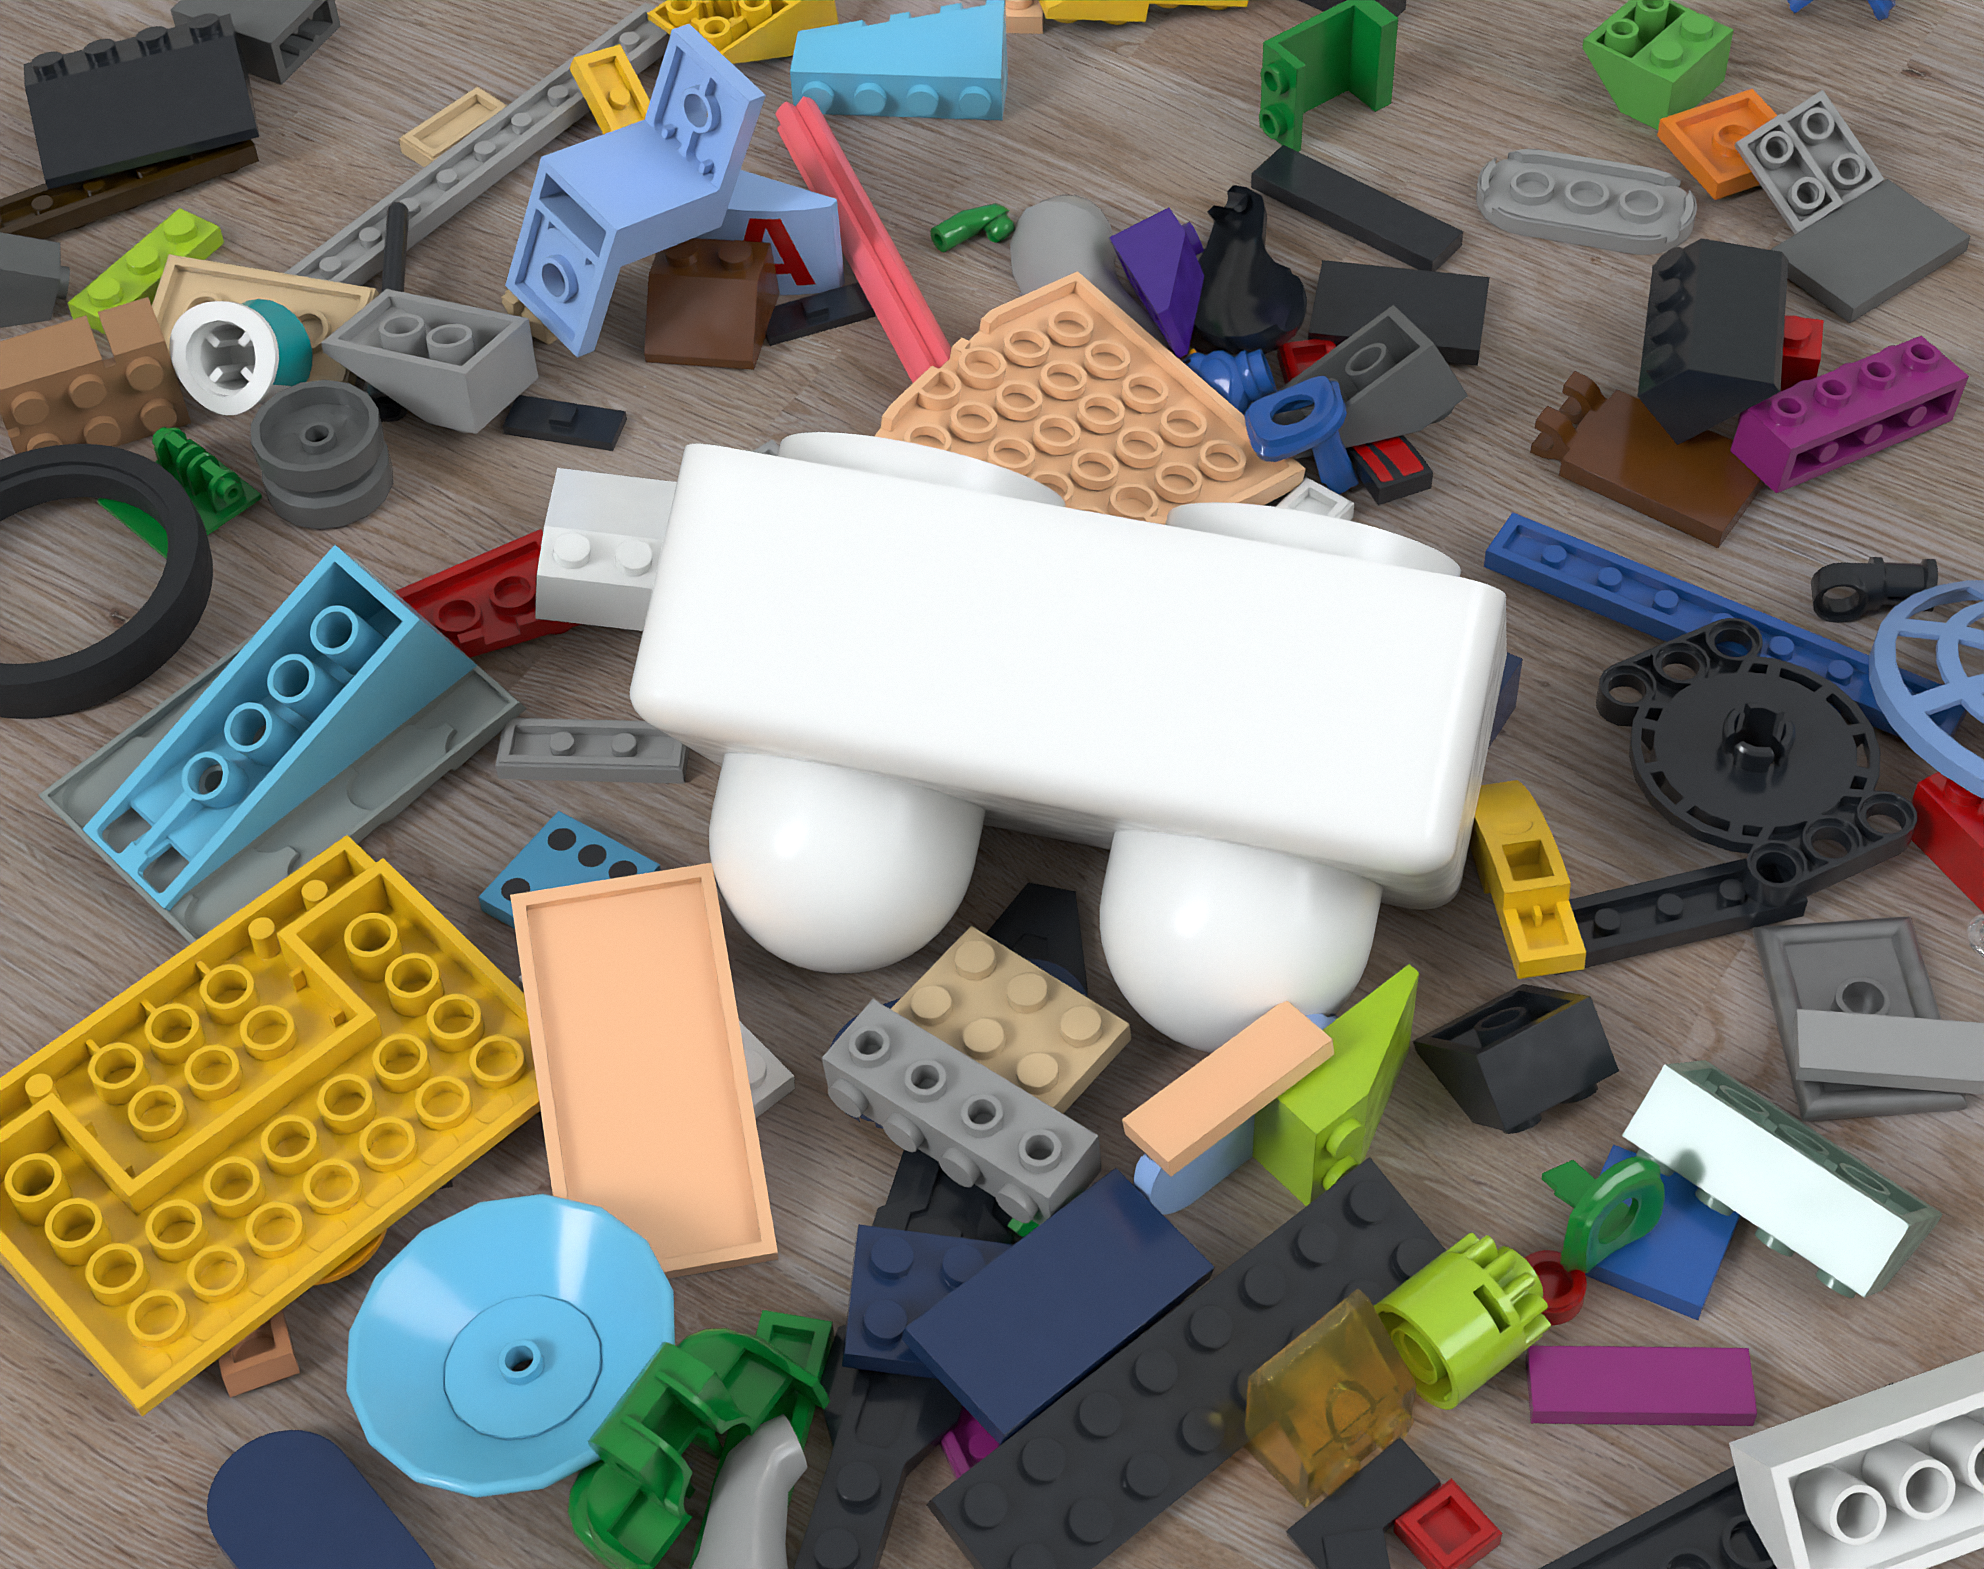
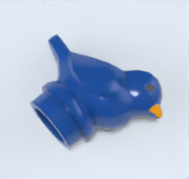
[1182,348,1277,415]

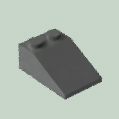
[1273,305,1468,459]

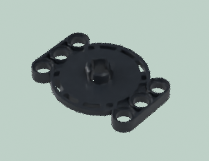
[1596,618,1917,907]

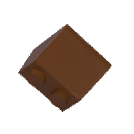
[644,238,780,370]

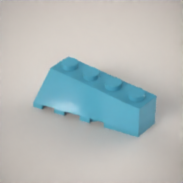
[790,0,1008,120]

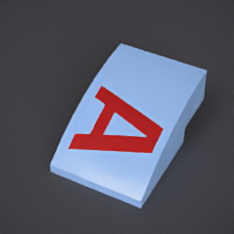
[695,170,845,295]

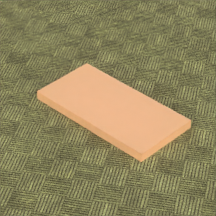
[510,863,778,1279]

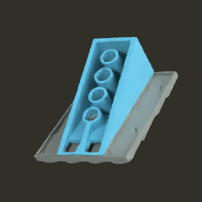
[38,545,527,944]

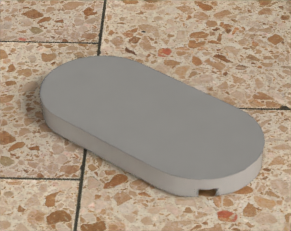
[1476,149,1697,255]

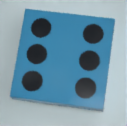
[478,811,661,929]

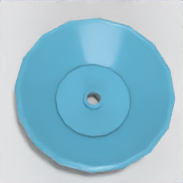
[346,1194,675,1498]

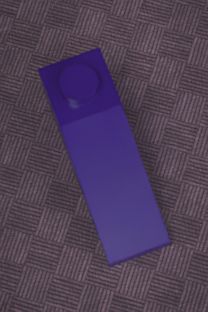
[1109,207,1204,358]

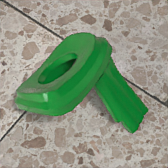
[1541,1156,1665,1274]

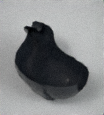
[1193,185,1307,356]

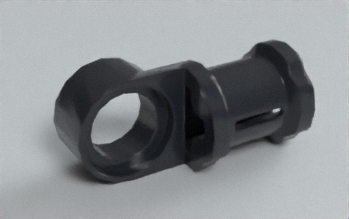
[1811,557,1938,623]

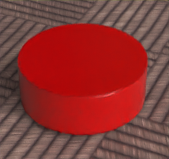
[1524,1250,1587,1326]

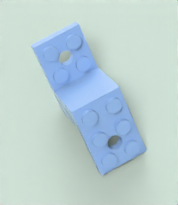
[505,24,766,358]

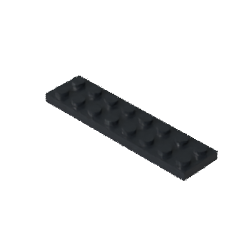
[926,1157,1446,1569]

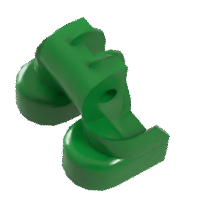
[568,1328,831,1569]

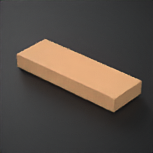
[1122,1001,1334,1177]

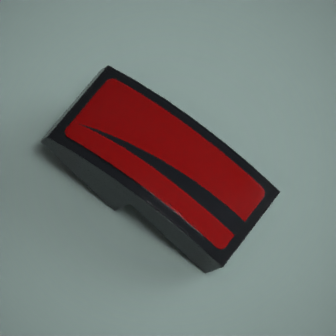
[1345,435,1433,505]

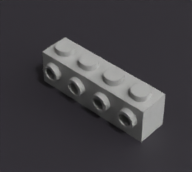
[822,999,1102,1225]

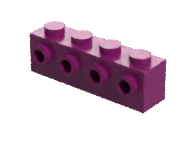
[1730,335,1969,494]

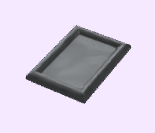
[1752,916,1967,1121]

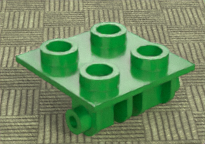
[97,427,262,559]

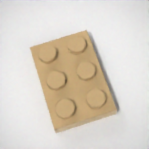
[891,926,1131,1114]

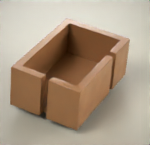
[0,297,191,454]

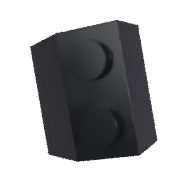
[1413,984,1619,1134]

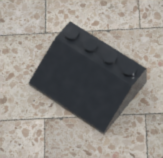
[24,13,260,189]

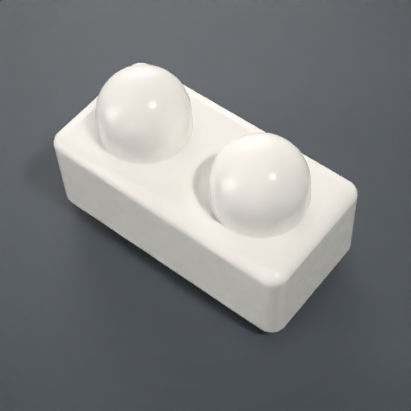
[630,432,1507,1053]

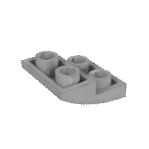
[1734,90,1885,234]

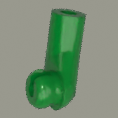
[930,203,1015,253]

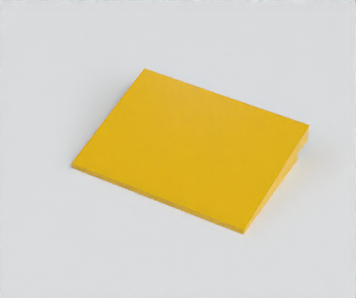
[0,835,541,1417]

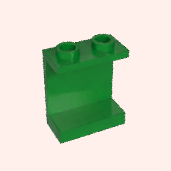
[1259,0,1398,152]

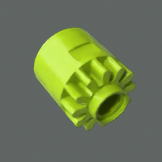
[1370,1232,1551,1410]

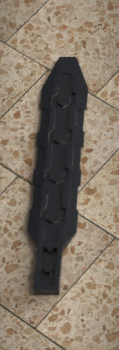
[794,882,1088,1569]

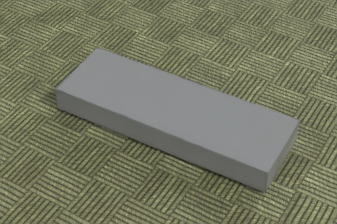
[495,718,690,784]
[1793,1009,1984,1095]

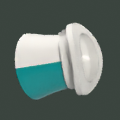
[169,299,313,415]

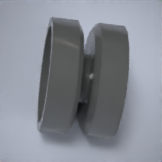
[250,380,393,529]

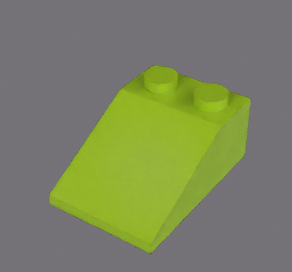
[1252,964,1419,1206]

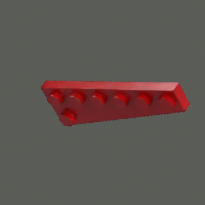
[394,529,582,658]

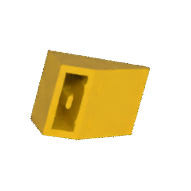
[647,0,839,64]

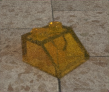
[1244,1288,1417,1508]

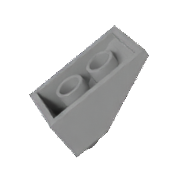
[321,289,539,434]

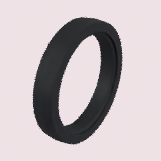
[0,444,213,719]

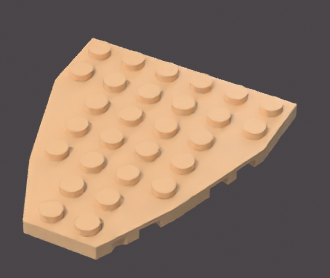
[874,271,1306,525]

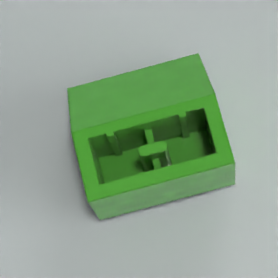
[1582,0,1734,130]

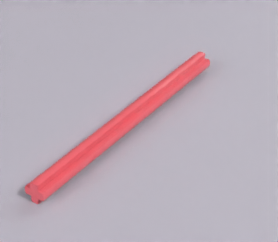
[775,97,951,383]

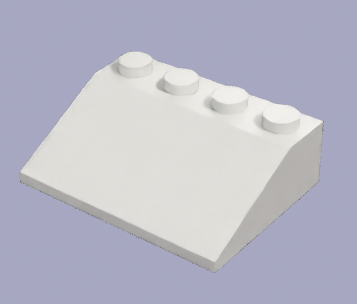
[535,468,677,631]

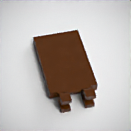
[1530,371,1765,548]

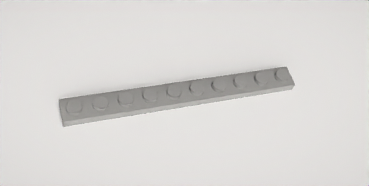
[285,2,670,286]

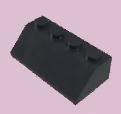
[1637,238,1789,445]

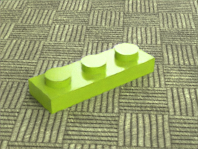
[68,208,224,334]

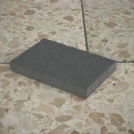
[1771,179,1971,323]

